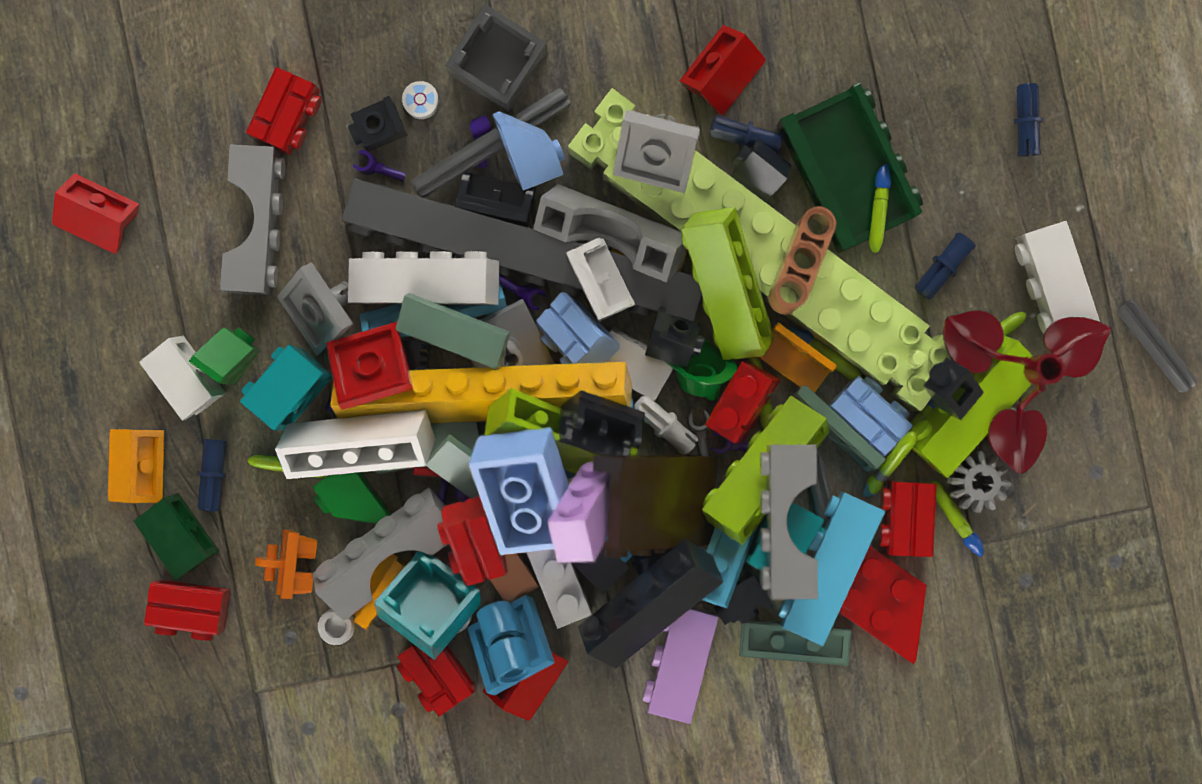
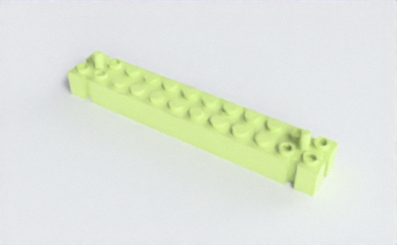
[568,88,952,412]

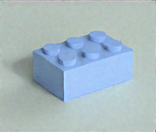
[469,428,569,555]

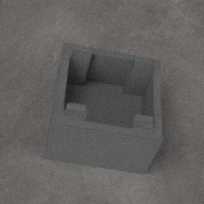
[445,4,548,113]

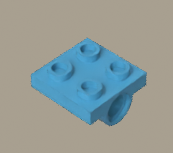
[467,595,555,696]

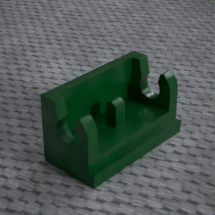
[133,493,220,581]

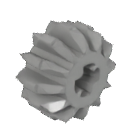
[947,451,1011,513]

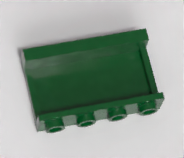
[776,82,923,254]

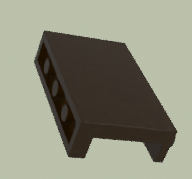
[593,455,717,558]

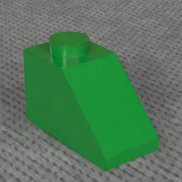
[189,327,260,385]
[312,472,392,524]

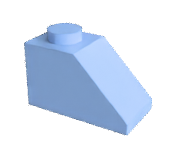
[493,111,565,191]

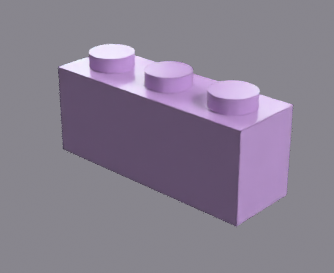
[547,461,610,563]
[642,607,718,724]

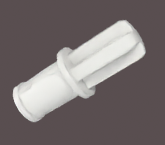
[633,395,698,455]

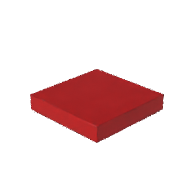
[326,321,413,410]

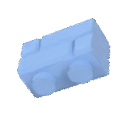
[536,292,620,364]
[828,376,913,457]

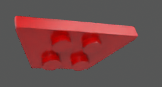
[839,546,927,664]

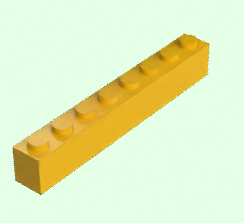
[330,362,632,423]

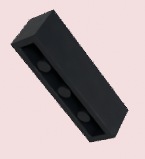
[578,539,724,668]

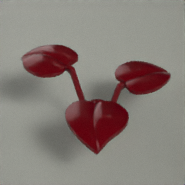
[943,310,1111,474]

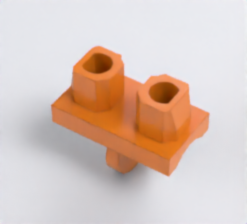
[255,529,317,599]

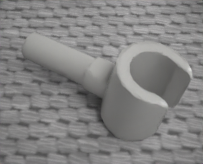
[688,411,709,456]

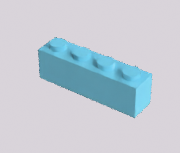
[778,491,885,646]

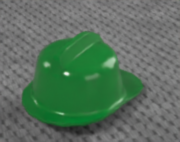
[666,339,737,401]

